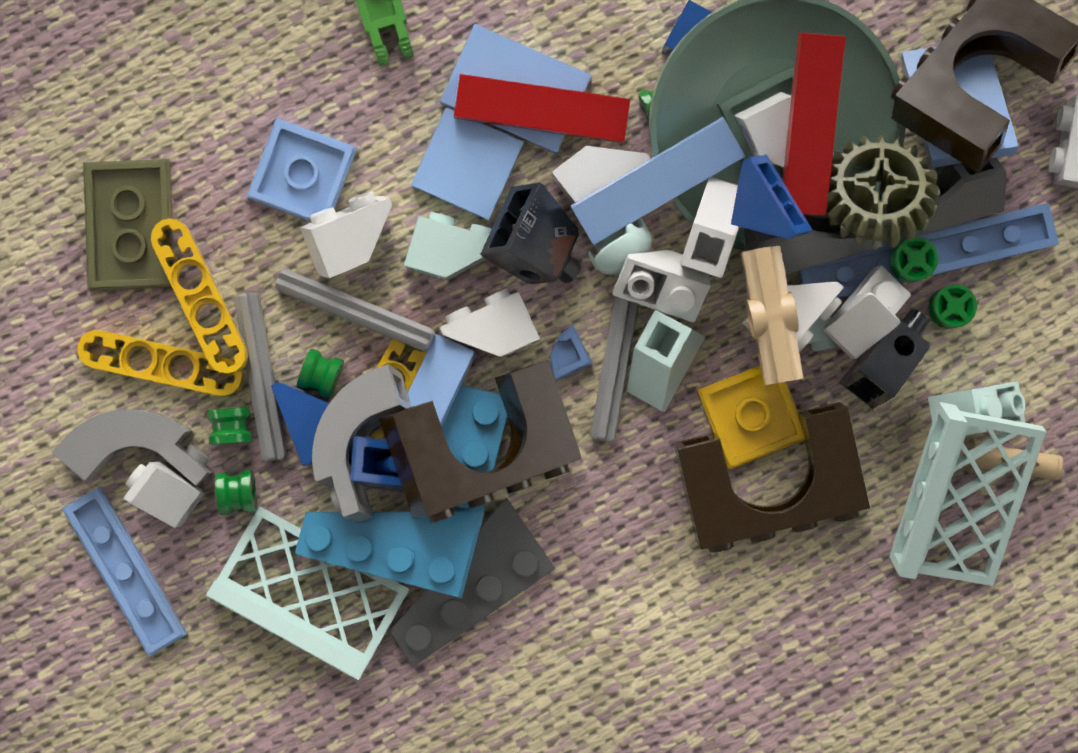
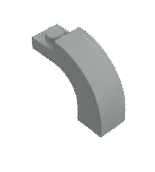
[312,364,412,523]
[52,410,213,486]

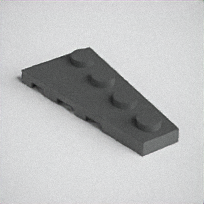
[389,498,555,667]

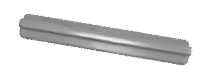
[275,269,435,351]
[590,276,639,442]
[234,293,287,462]

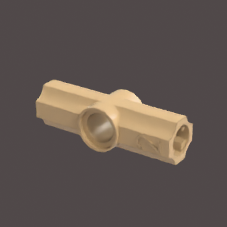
[741,246,804,385]

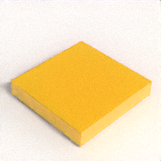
[696,365,805,470]

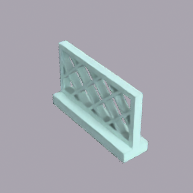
[889,402,1047,586]
[206,506,410,681]

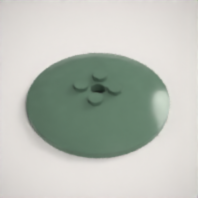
[649,0,906,251]

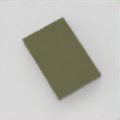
[83,159,174,291]

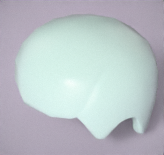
[588,218,652,275]

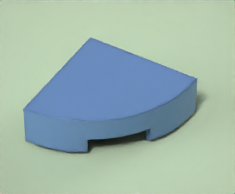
[550,325,592,381]

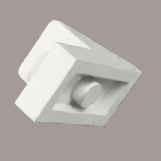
[822,265,911,359]

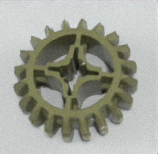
[826,134,940,251]

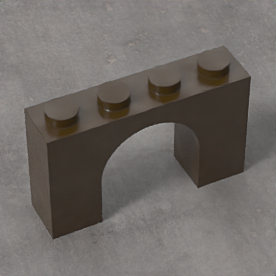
[891,0,1078,173]
[379,360,582,523]
[673,402,870,553]

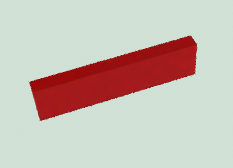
[782,32,846,216]
[454,74,631,144]

